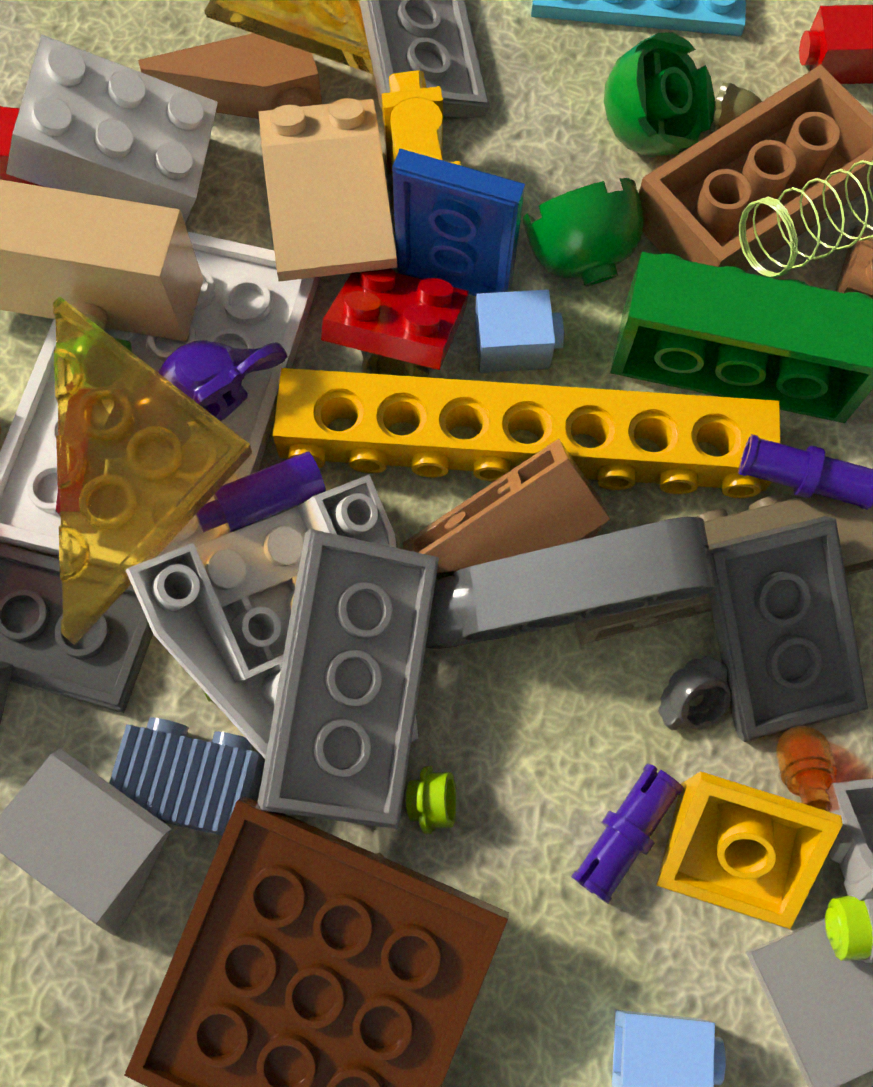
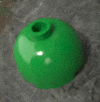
[604,32,715,157]
[523,178,644,286]

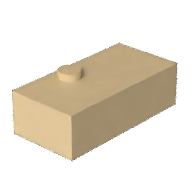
[0,180,204,342]

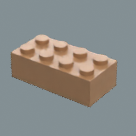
[638,64,873,272]

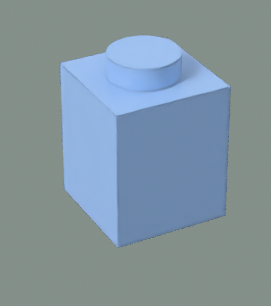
[475,289,564,373]
[612,1010,726,1087]

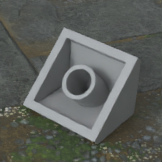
[0,748,172,936]

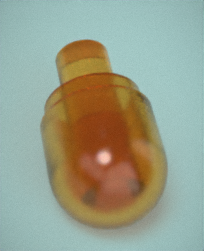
[776,726,837,812]

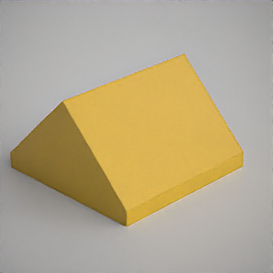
[656,771,843,929]

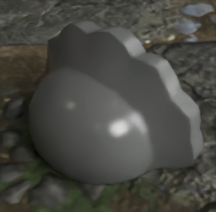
[658,656,731,730]

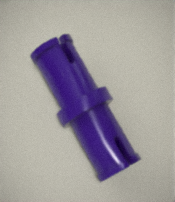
[739,434,873,510]
[571,763,684,904]

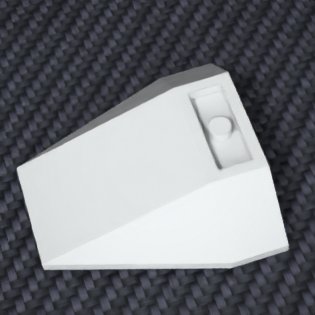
[126,475,418,759]

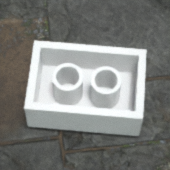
[6,34,218,223]

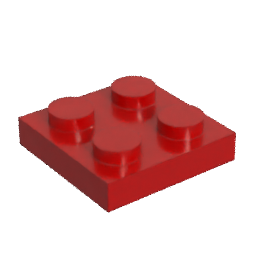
[321,268,469,370]

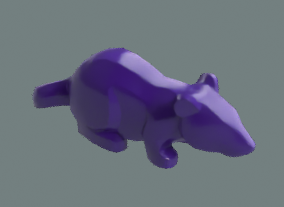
[101,340,288,461]

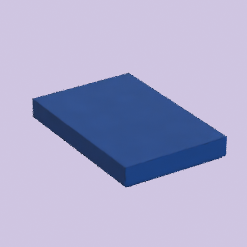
[392,148,525,297]

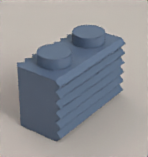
[109,717,265,836]

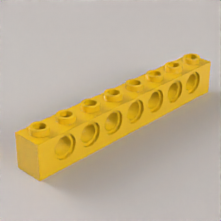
[273,368,780,498]

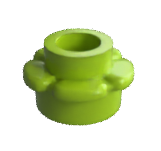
[406,766,456,835]

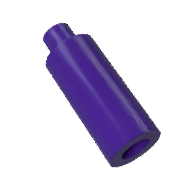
[193,451,326,533]

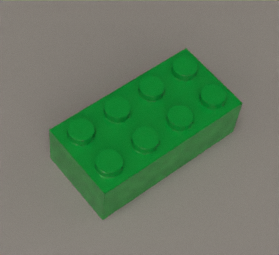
[610,251,873,424]

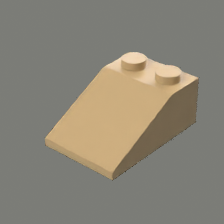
[258,98,397,282]

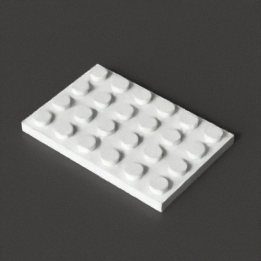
[0,232,321,573]

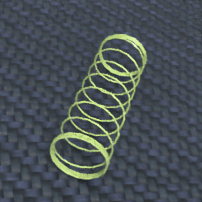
[739,160,873,278]

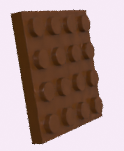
[124,796,509,1087]

